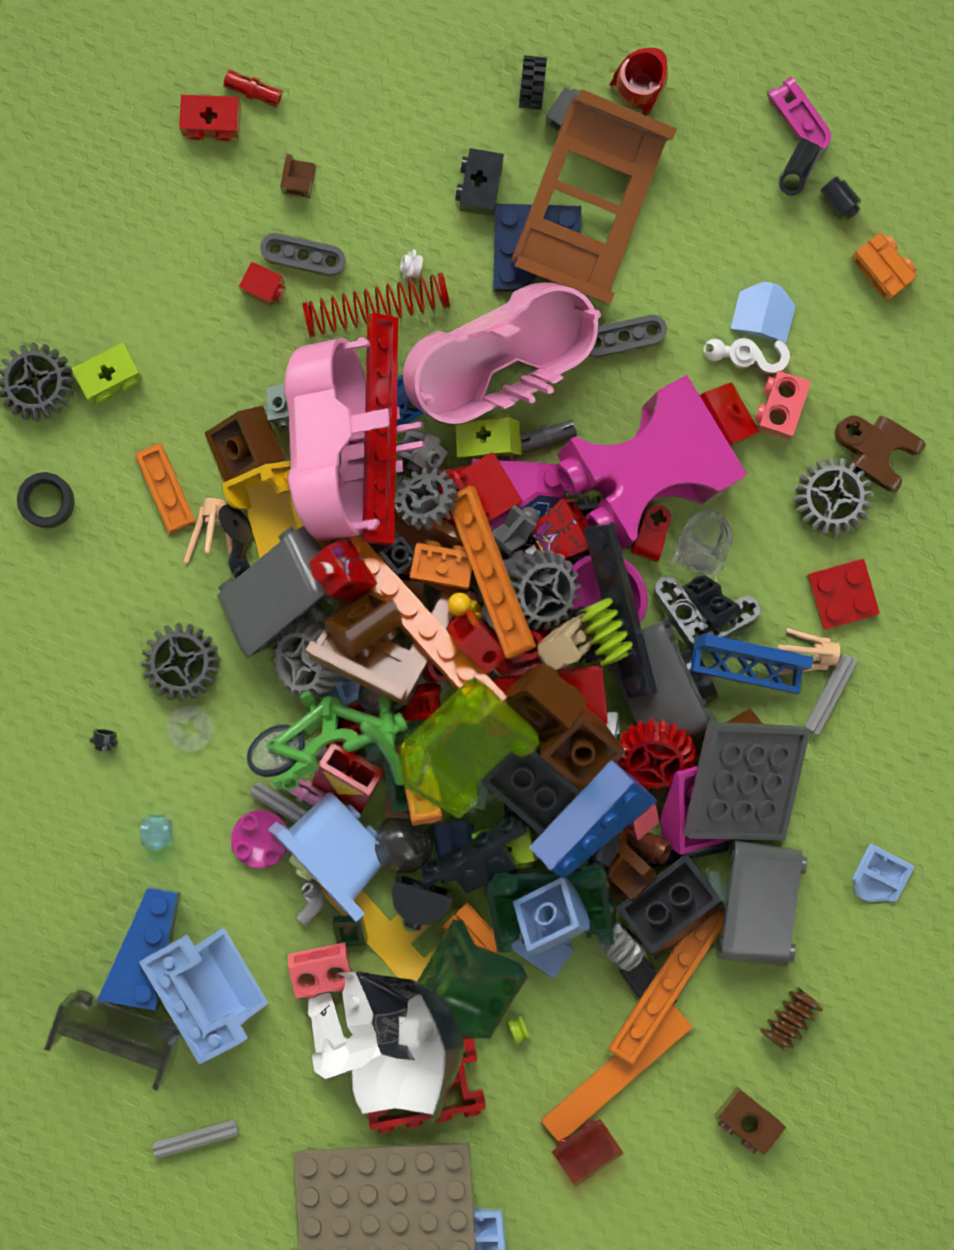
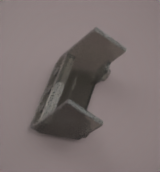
[44,990,181,1091]

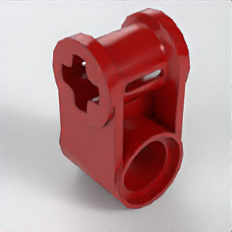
[630,504,671,563]
[395,683,445,721]

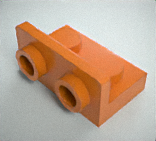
[410,540,472,590]

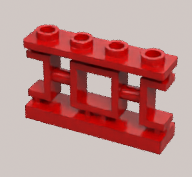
[367,1035,486,1133]

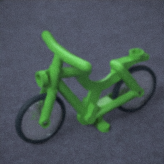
[247,682,417,791]

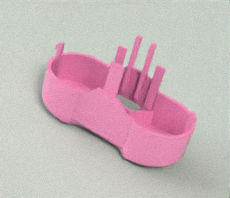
[403,282,601,424]
[284,337,425,541]

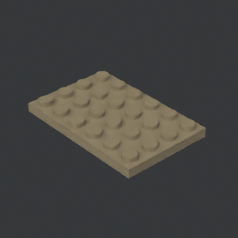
[294,1142,477,1250]

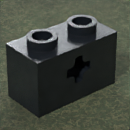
[455,148,504,216]

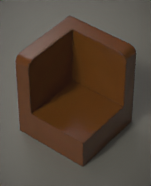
[280,154,316,198]

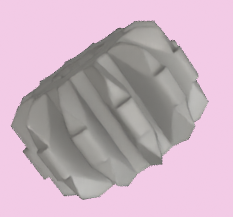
[597,921,647,971]

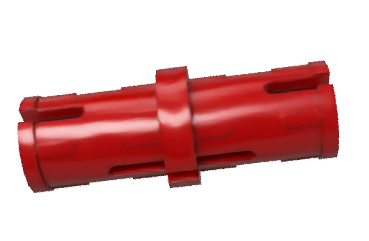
[223,69,283,108]

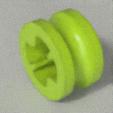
[508,1015,531,1045]

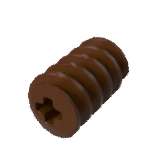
[760,986,824,1050]

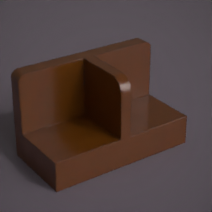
[602,839,657,900]

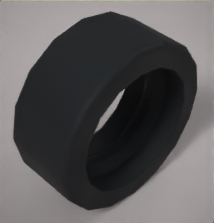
[16,472,75,529]

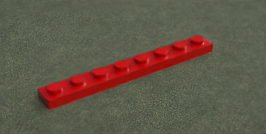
[362,313,399,546]

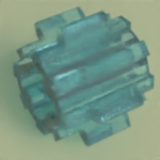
[140,815,173,850]

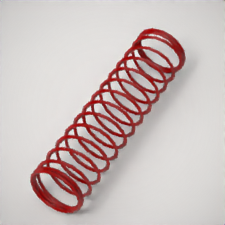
[302,272,450,338]

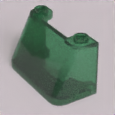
[487,866,618,953]

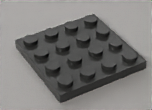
[683,722,811,840]

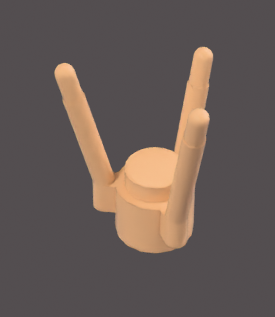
[183,498,233,564]
[778,628,840,675]

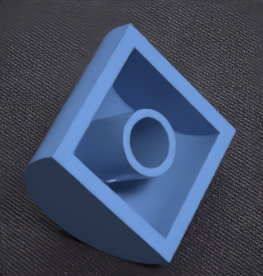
[513,877,590,956]

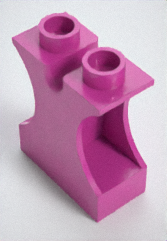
[555,375,747,550]

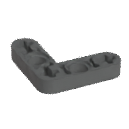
[653,576,761,650]

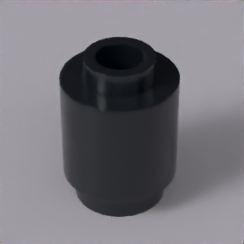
[820,176,862,220]
[586,833,621,872]

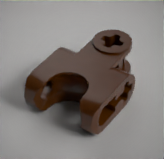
[834,416,926,492]

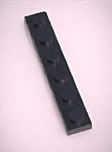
[584,522,657,698]

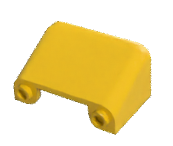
[222,461,332,558]

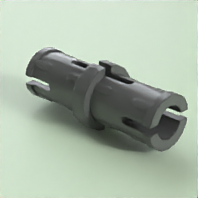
[521,419,577,453]

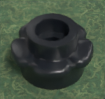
[89,729,118,751]

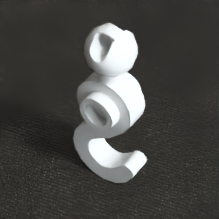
[703,338,790,375]

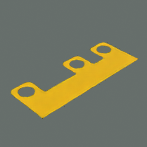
[315,880,463,991]

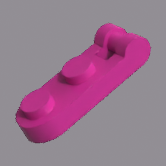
[766,77,831,151]

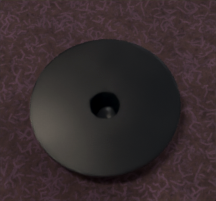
[219,505,253,543]

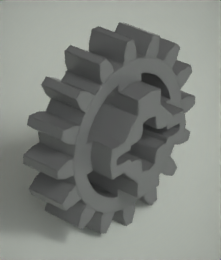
[394,468,459,530]

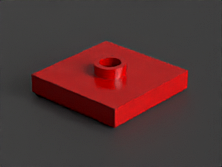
[699,382,760,446]

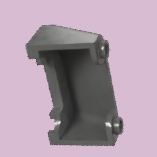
[217,526,328,658]
[602,619,718,737]
[715,840,807,967]

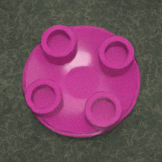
[231,810,288,869]

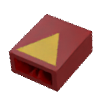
[312,742,384,813]

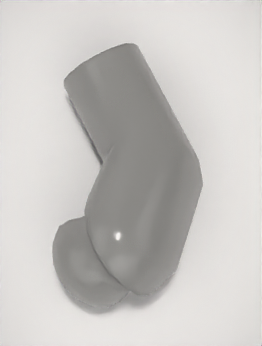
[296,881,324,926]

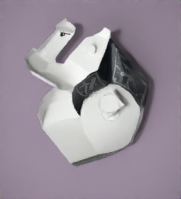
[308,972,465,1122]

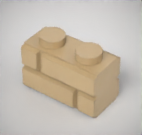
[538,613,596,670]

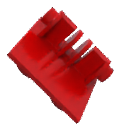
[449,451,523,522]

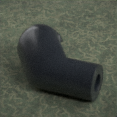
[228,541,250,579]

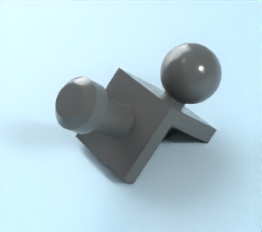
[492,505,540,560]

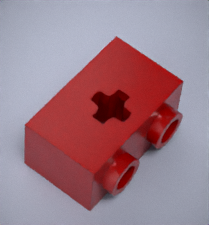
[179,94,241,142]

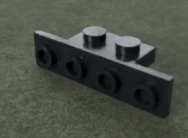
[422,815,526,894]

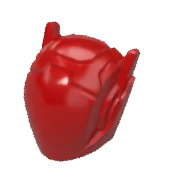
[609,48,668,116]

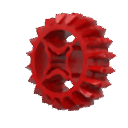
[617,717,696,792]

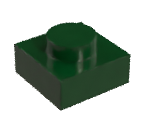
[332,916,368,947]

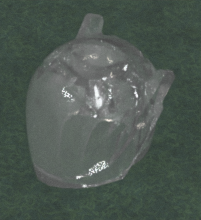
[669,509,733,581]

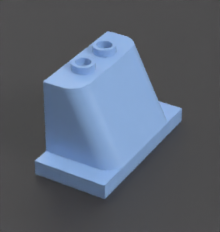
[268,792,390,922]
[139,927,268,1065]

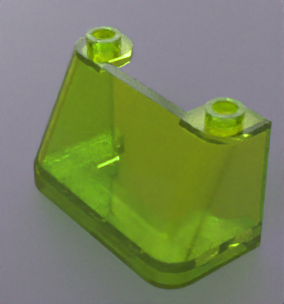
[400,678,539,818]

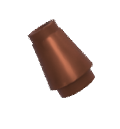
[627,833,672,864]

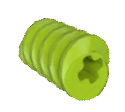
[579,598,633,666]

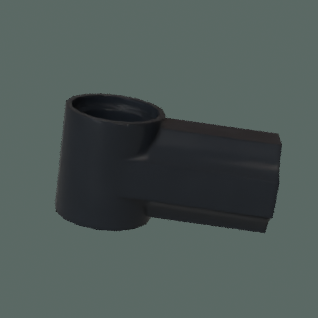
[778,137,824,196]

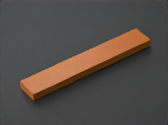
[450,486,535,659]
[607,911,724,1066]
[541,1005,693,1143]

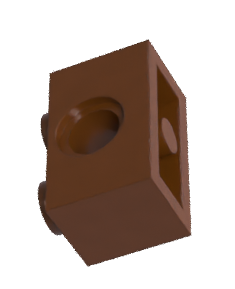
[715,1086,786,1155]

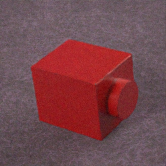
[238,261,286,307]

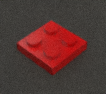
[807,558,880,630]

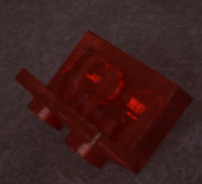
[552,1118,624,1187]

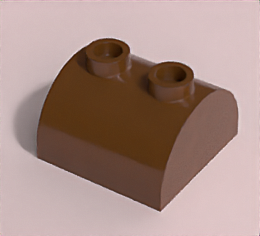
[323,590,402,659]

